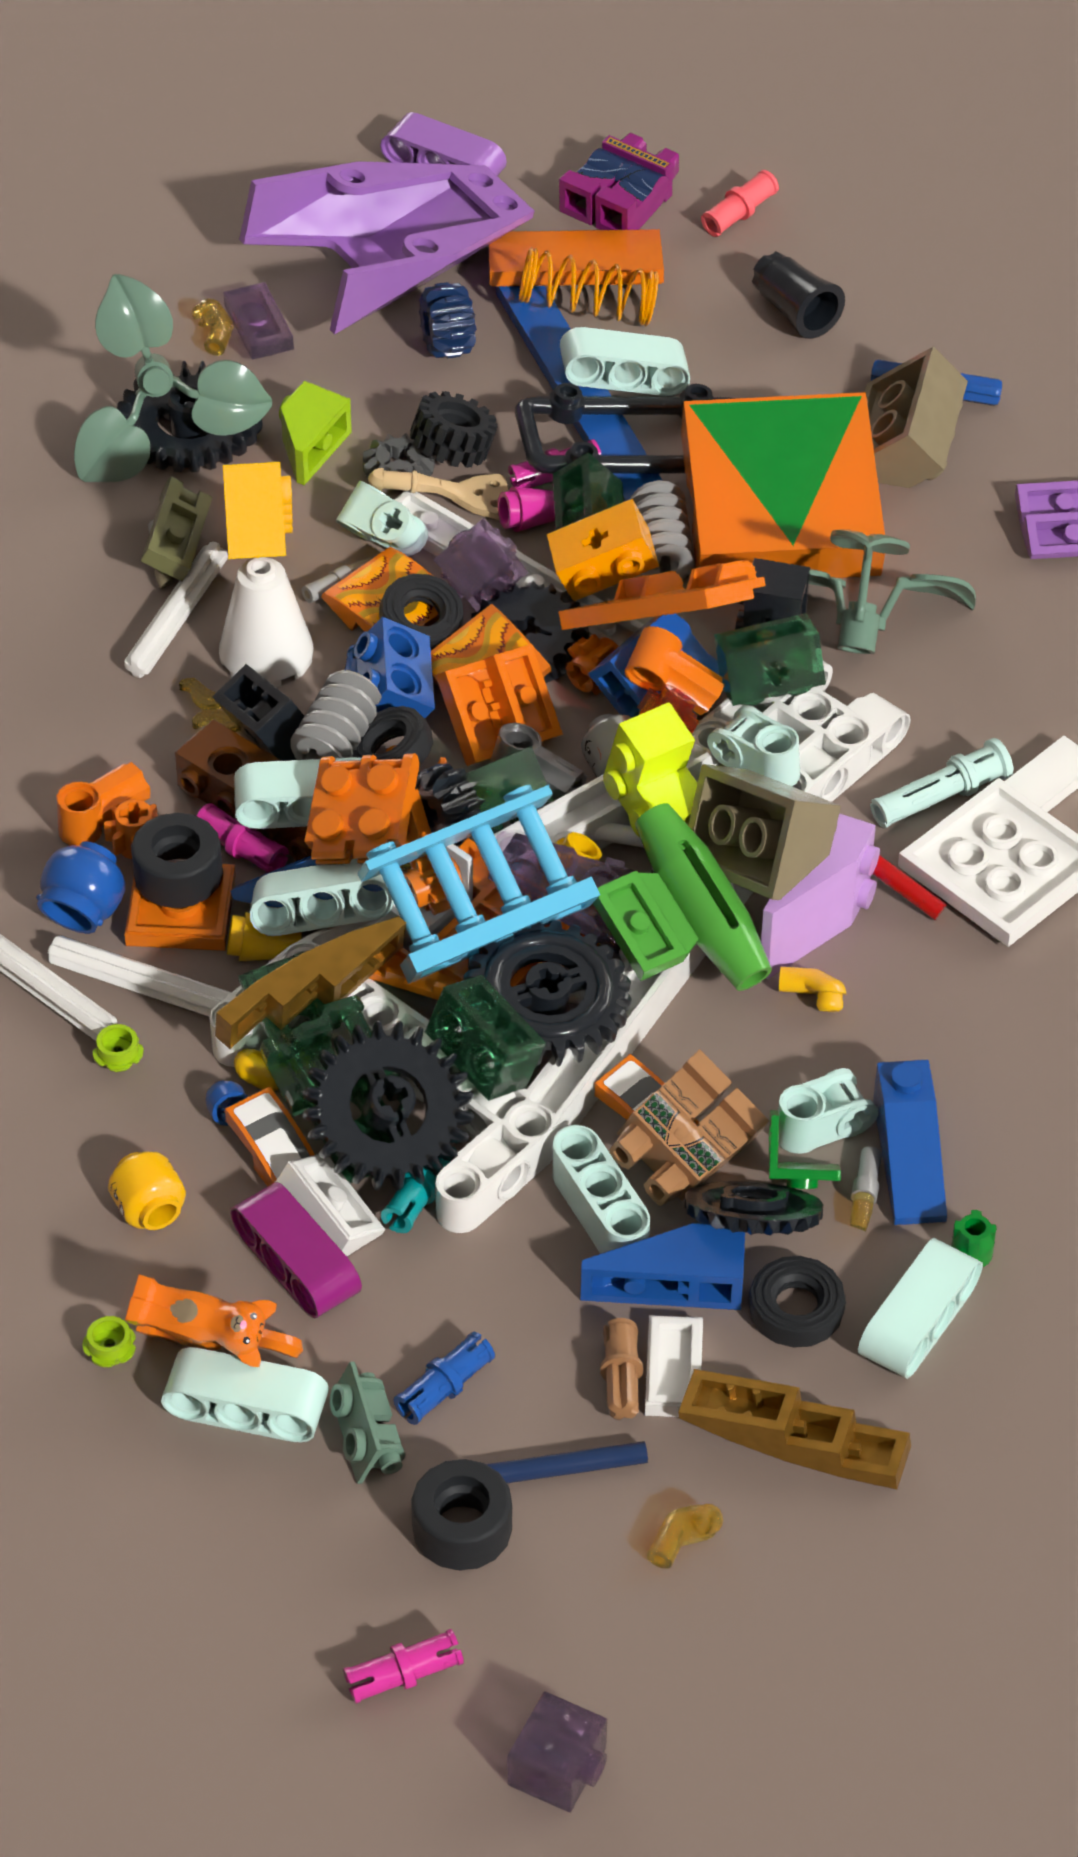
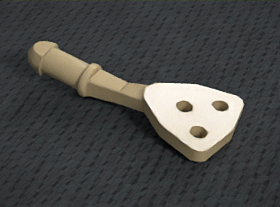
[368,468,509,520]

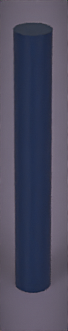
[486,1441,648,1484]

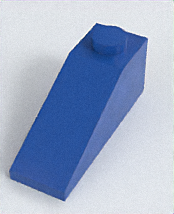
[873,1060,947,1225]
[580,1223,745,1310]

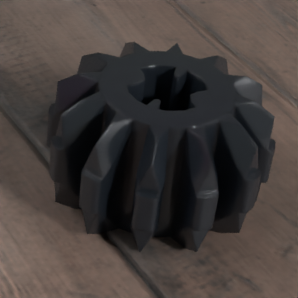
[415,763,485,846]

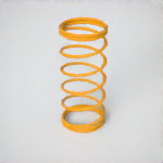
[519,247,659,327]

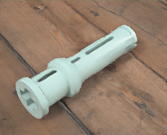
[870,738,1013,828]

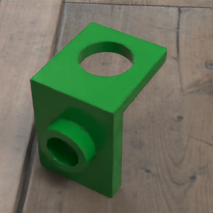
[768,1110,841,1189]

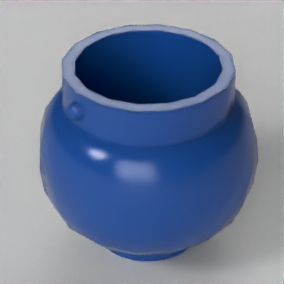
[36,841,125,934]

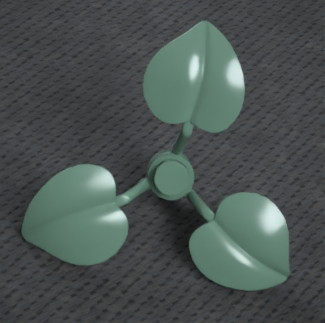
[74,274,272,482]
[809,529,976,654]

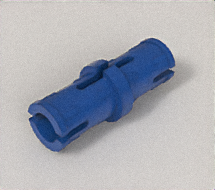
[393,1331,495,1425]

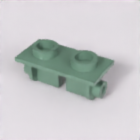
[330,1362,405,1484]

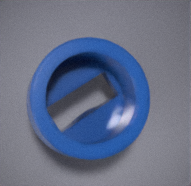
[205,1080,248,1126]

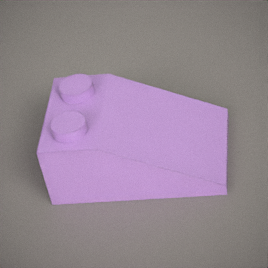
[761,813,880,979]

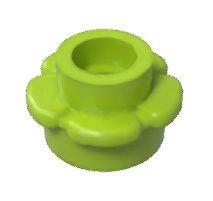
[93,1024,144,1072]
[82,1316,136,1368]

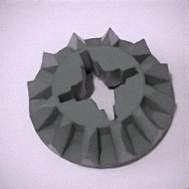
[363,433,435,490]

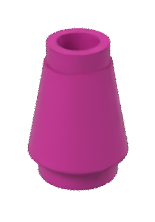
[498,486,569,532]

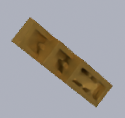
[215,916,406,1049]
[678,1369,911,1490]

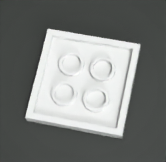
[898,778,1078,947]

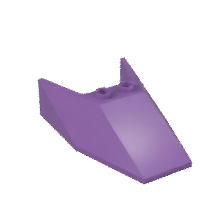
[239,161,534,335]

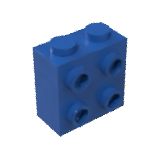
[588,613,730,723]

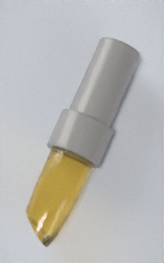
[850,1147,882,1232]

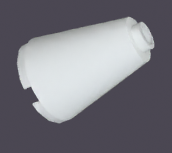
[219,557,313,687]

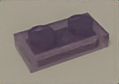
[223,282,294,360]

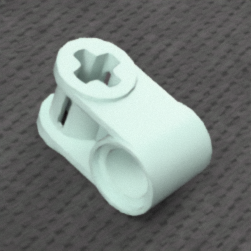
[336,480,428,556]
[707,705,800,786]
[778,1068,878,1154]

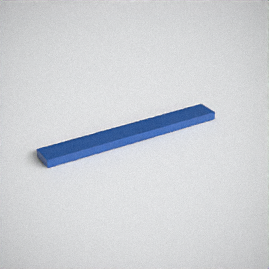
[496,286,663,503]

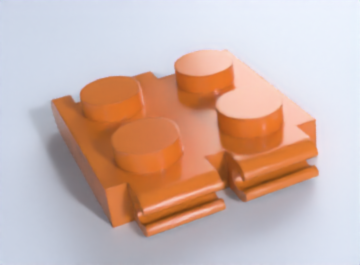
[304,753,419,865]

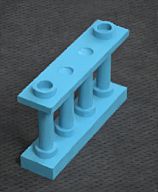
[357,784,600,984]

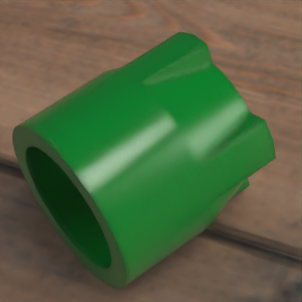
[951,1210,997,1267]

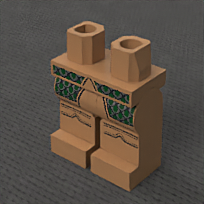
[609,1049,769,1206]

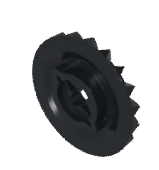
[471,580,589,683]
[684,1181,824,1236]

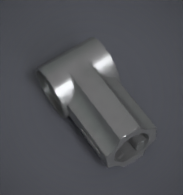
[488,723,587,802]

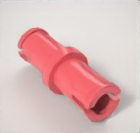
[701,170,779,237]

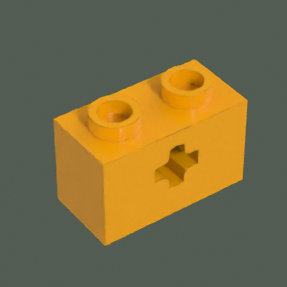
[547,499,659,601]

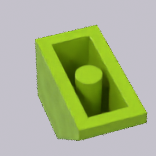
[279,381,352,486]

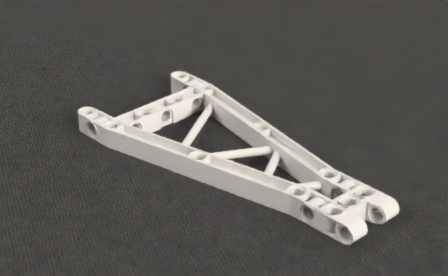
[209,644,911,1233]

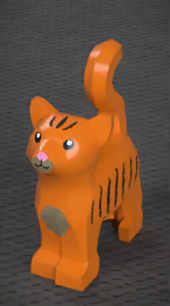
[125,1274,303,1367]

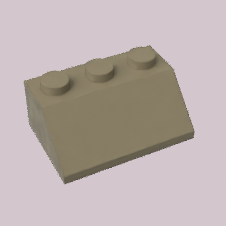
[865,346,968,488]
[688,764,841,900]

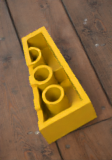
[223,462,293,559]

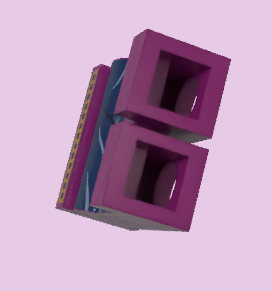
[559,132,679,230]

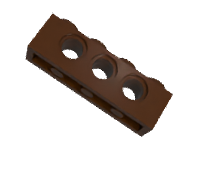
[175,719,312,861]

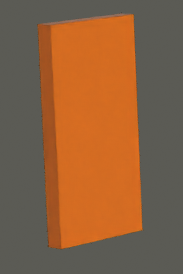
[488,229,664,287]

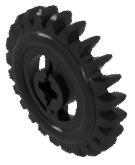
[117,361,263,473]
[463,920,632,1067]
[302,1020,474,1191]

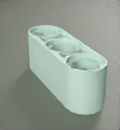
[560,327,690,396]
[234,757,361,829]
[250,859,394,936]
[552,1125,650,1254]
[858,1238,983,1379]
[161,1347,329,1443]

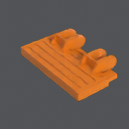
[559,560,766,630]

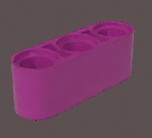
[230,1182,362,1319]

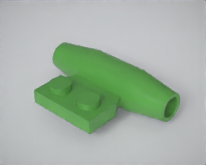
[593,803,772,991]

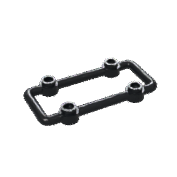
[515,383,736,483]

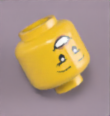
[108,1151,186,1230]

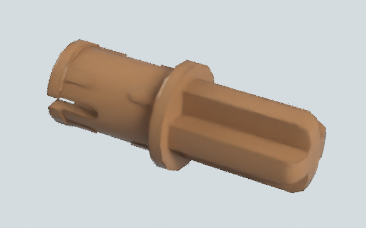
[600,1318,643,1420]

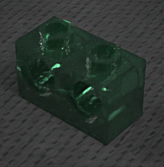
[425,975,546,1101]

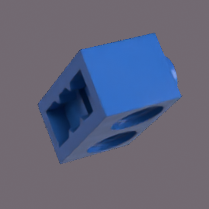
[354,617,435,719]

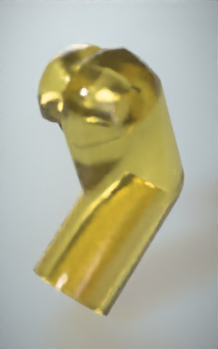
[192,298,234,356]
[646,1503,723,1569]

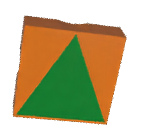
[681,392,885,578]

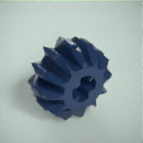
[418,282,477,359]

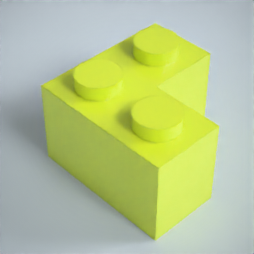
[603,702,698,838]

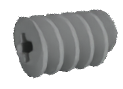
[630,480,695,579]
[291,670,382,760]

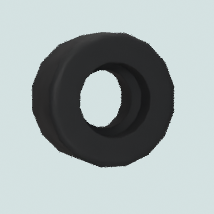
[131,812,223,908]
[411,1459,512,1571]

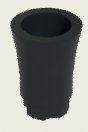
[752,251,845,339]

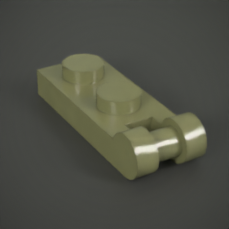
[141,476,212,582]

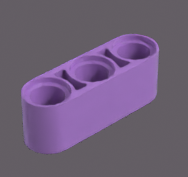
[380,112,507,176]

